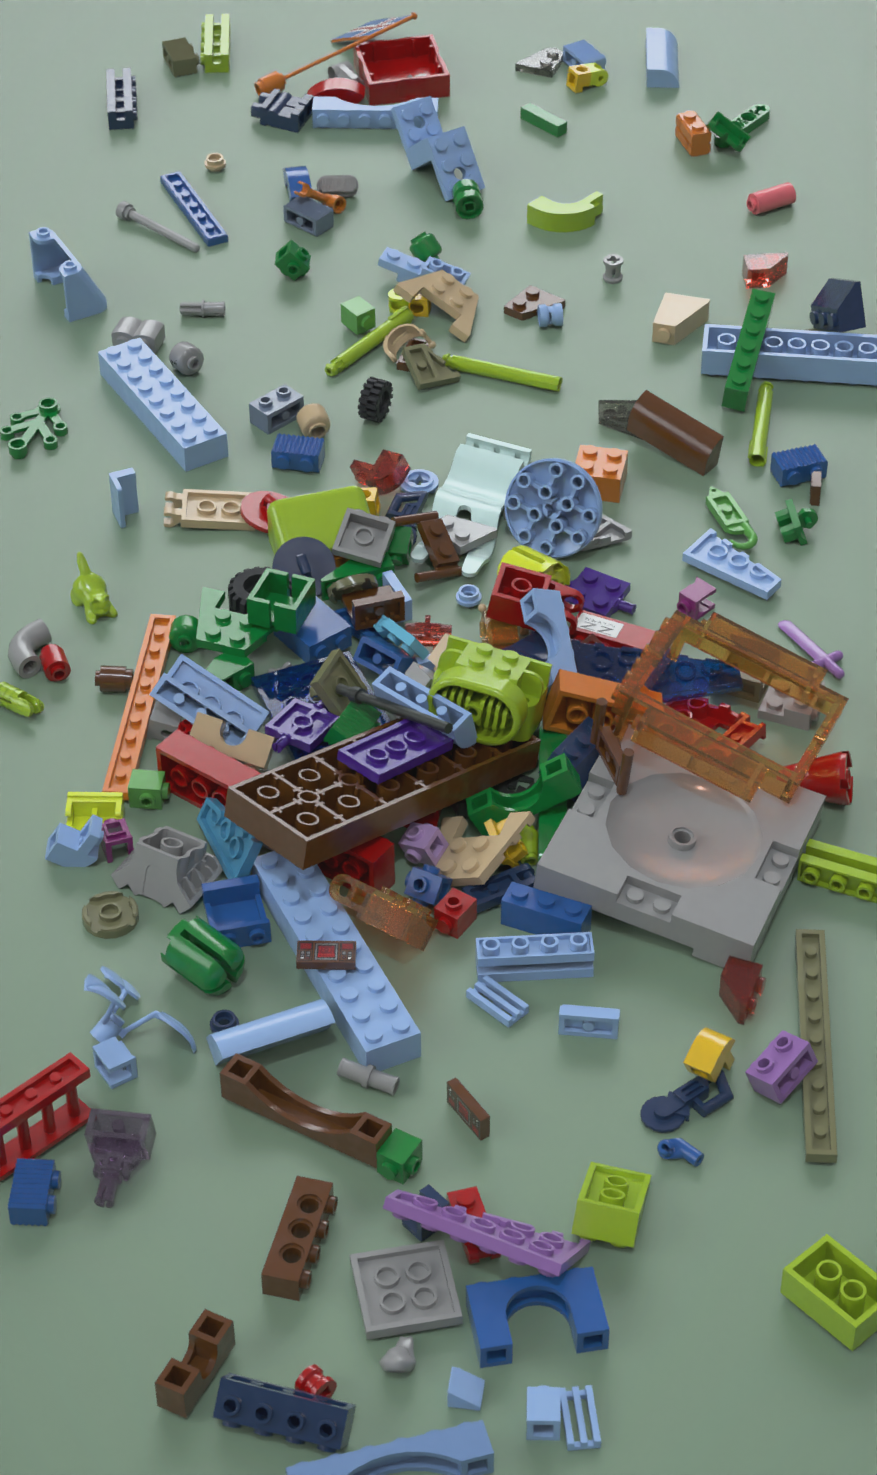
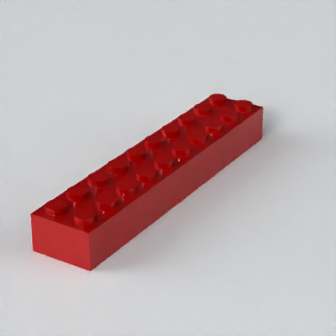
[156,729,395,903]

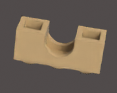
[190,712,277,772]

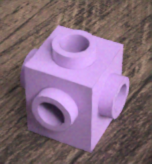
[398,822,449,866]

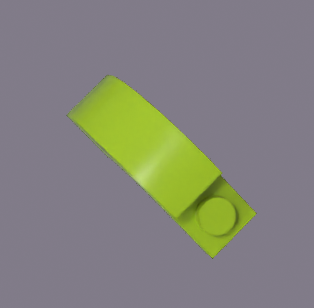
[527,191,603,233]

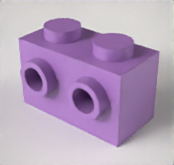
[745,1030,818,1104]

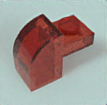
[350,449,411,495]

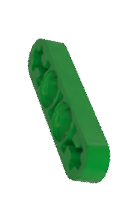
[714,104,770,148]

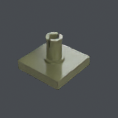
[310,649,368,716]

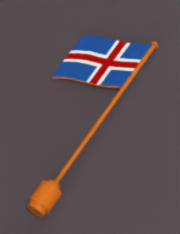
[254,12,418,95]

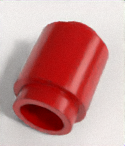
[39,644,71,682]

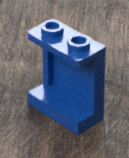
[201,874,272,947]

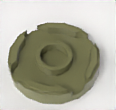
[327,574,378,604]
[82,891,139,939]

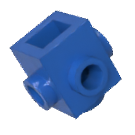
[404,864,453,907]

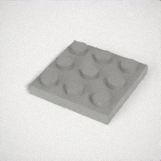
[350,1239,463,1340]

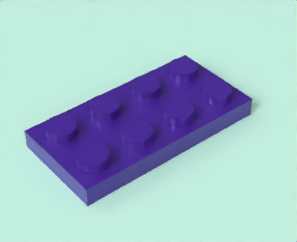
[337,719,454,784]

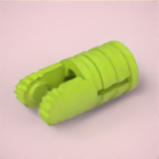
[0,681,45,717]

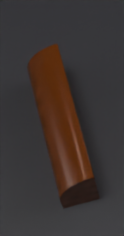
[627,390,724,476]

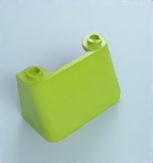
[267,486,370,555]

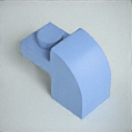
[45,815,104,867]

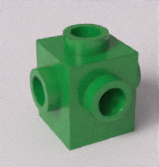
[274,239,311,281]

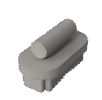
[317,175,359,197]

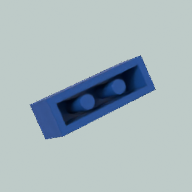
[501,882,592,935]

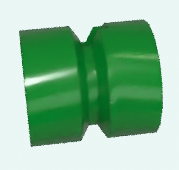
[452,179,483,219]

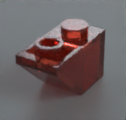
[742,252,788,289]
[719,955,766,1025]

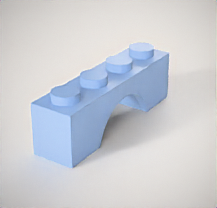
[520,588,577,695]

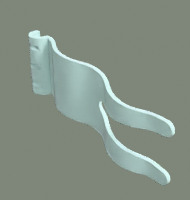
[411,433,532,577]

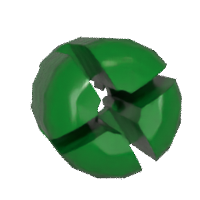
[161,916,245,996]

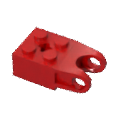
[486,562,585,635]

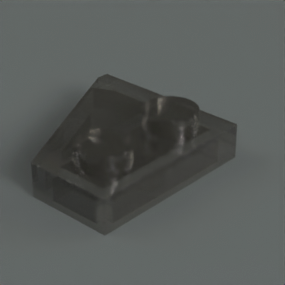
[598,400,643,440]

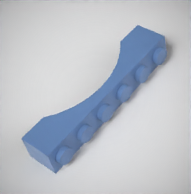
[286,1420,494,1475]

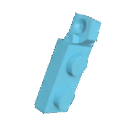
[373,615,429,660]

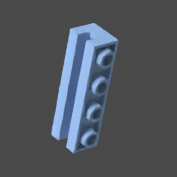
[475,932,595,983]

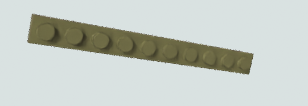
[795,929,837,1163]

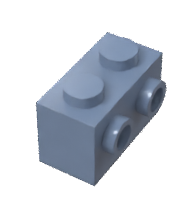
[249,384,304,435]

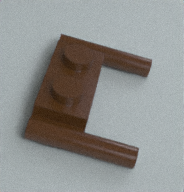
[391,511,462,583]
[590,698,634,795]

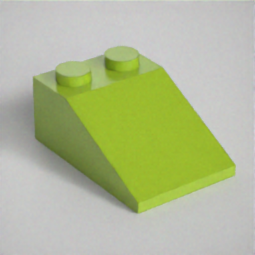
[571,1162,652,1248]

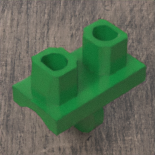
[775,498,818,546]

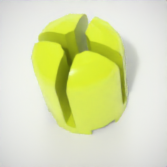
[497,545,571,585]

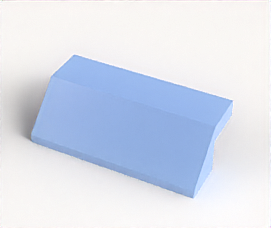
[149,654,270,746]

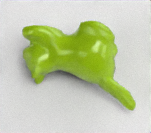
[70,552,118,625]

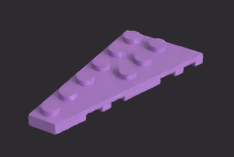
[383,1189,591,1277]

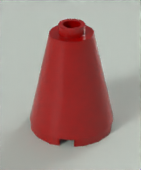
[777,751,853,806]

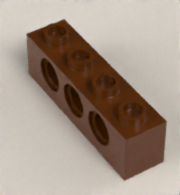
[261,1176,338,1301]

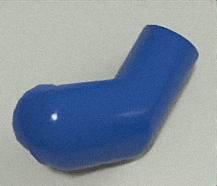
[657,1138,704,1167]

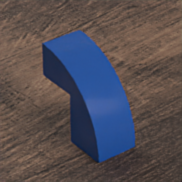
[283,166,312,202]

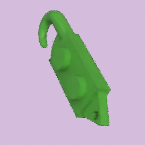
[706,486,758,550]

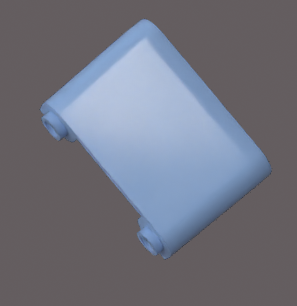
[29,227,107,322]

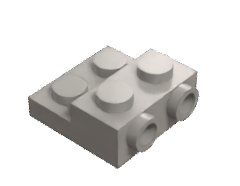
[332,508,396,568]
[757,676,828,731]

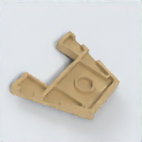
[393,270,479,343]
[435,811,535,886]

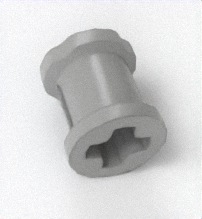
[603,254,624,284]

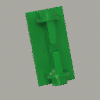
[706,111,751,152]

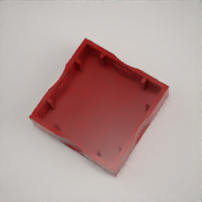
[353,34,450,106]

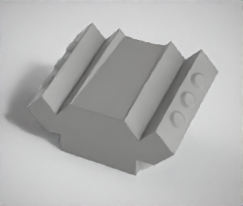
[111,826,223,914]

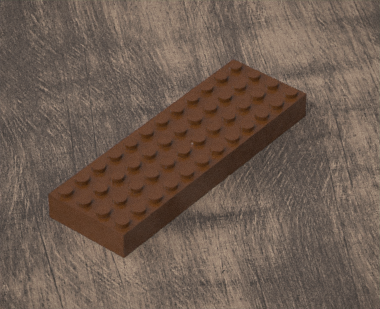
[224,717,541,870]

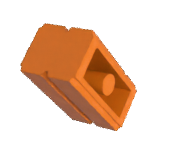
[675,111,712,157]

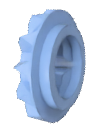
[400,469,439,494]

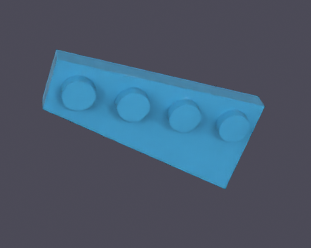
[197,797,263,879]

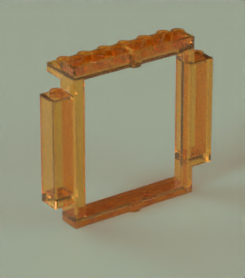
[611,610,849,804]

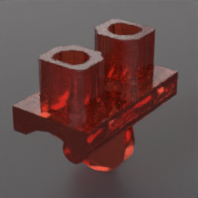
[405,615,452,650]

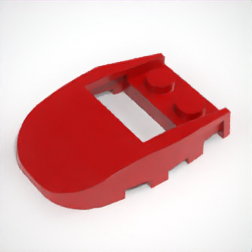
[655,695,766,769]

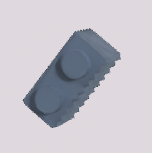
[283,196,334,237]

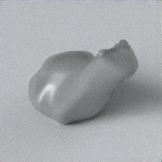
[379,1336,416,1373]

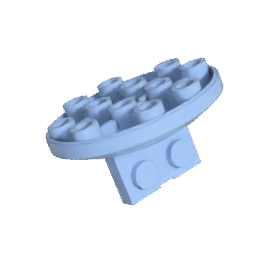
[505,458,603,559]

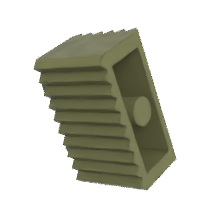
[162,37,200,77]

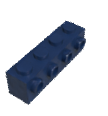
[213,1373,356,1453]

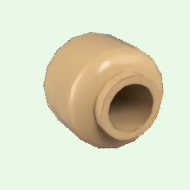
[297,403,331,438]

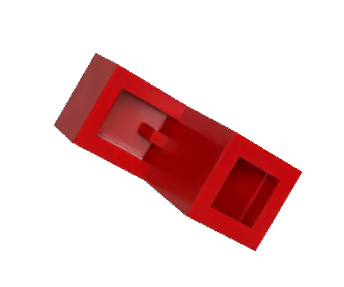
[307,78,365,104]

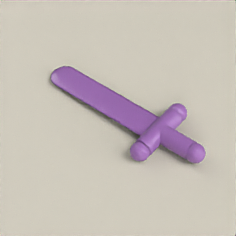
[778,620,845,679]

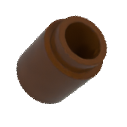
[95,665,134,692]

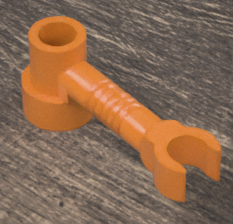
[294,181,346,214]

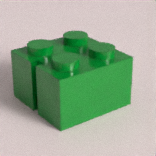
[247,568,316,635]

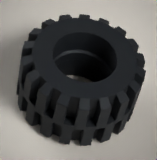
[228,566,292,614]

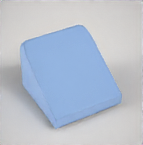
[448,1367,485,1411]

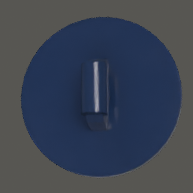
[272,537,336,596]

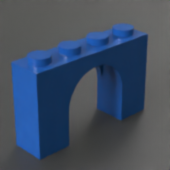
[466,1266,610,1368]

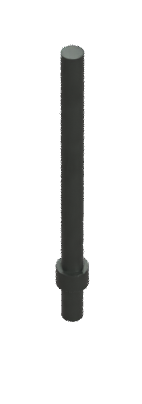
[335,683,453,734]

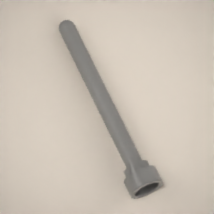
[116,201,200,252]

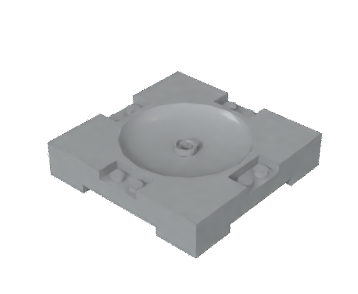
[533,721,826,976]

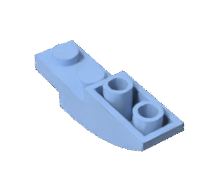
[378,247,471,285]

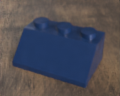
[810,278,866,332]
[538,716,600,802]

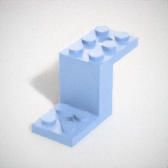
[391,96,485,201]

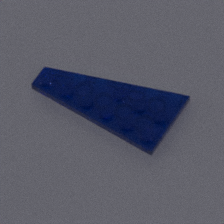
[571,639,743,703]

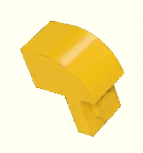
[683,1027,735,1083]

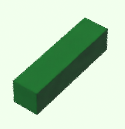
[520,102,567,138]

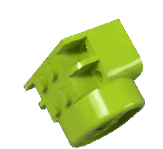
[427,635,553,746]

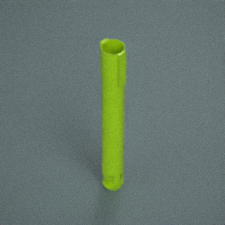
[325,306,414,376]
[442,353,563,392]
[748,381,774,467]

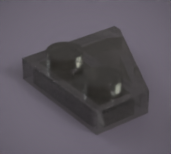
[515,48,563,78]

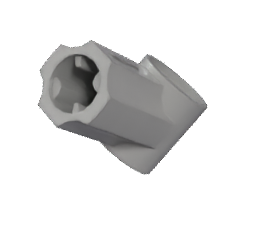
[327,61,363,84]

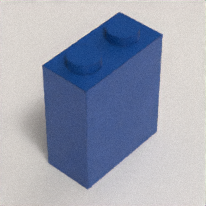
[274,596,352,667]

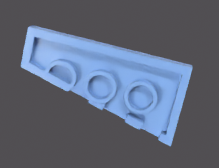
[682,528,781,600]

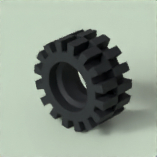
[358,377,393,423]

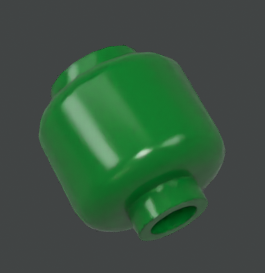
[409,232,442,262]
[169,615,199,653]

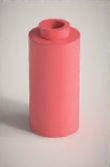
[746,182,796,215]

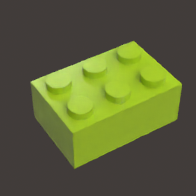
[780,1234,877,1351]

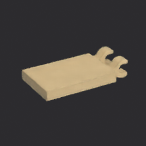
[164,489,255,531]

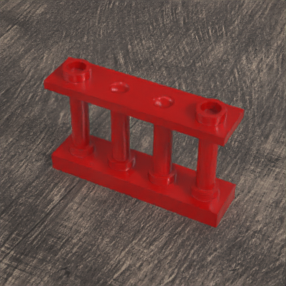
[0,1052,96,1181]

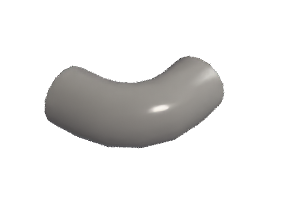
[8,618,52,678]

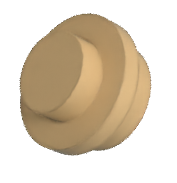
[204,153,226,172]

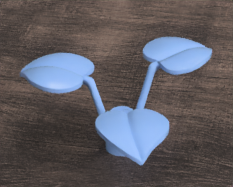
[84,966,196,1053]

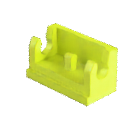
[65,792,125,831]

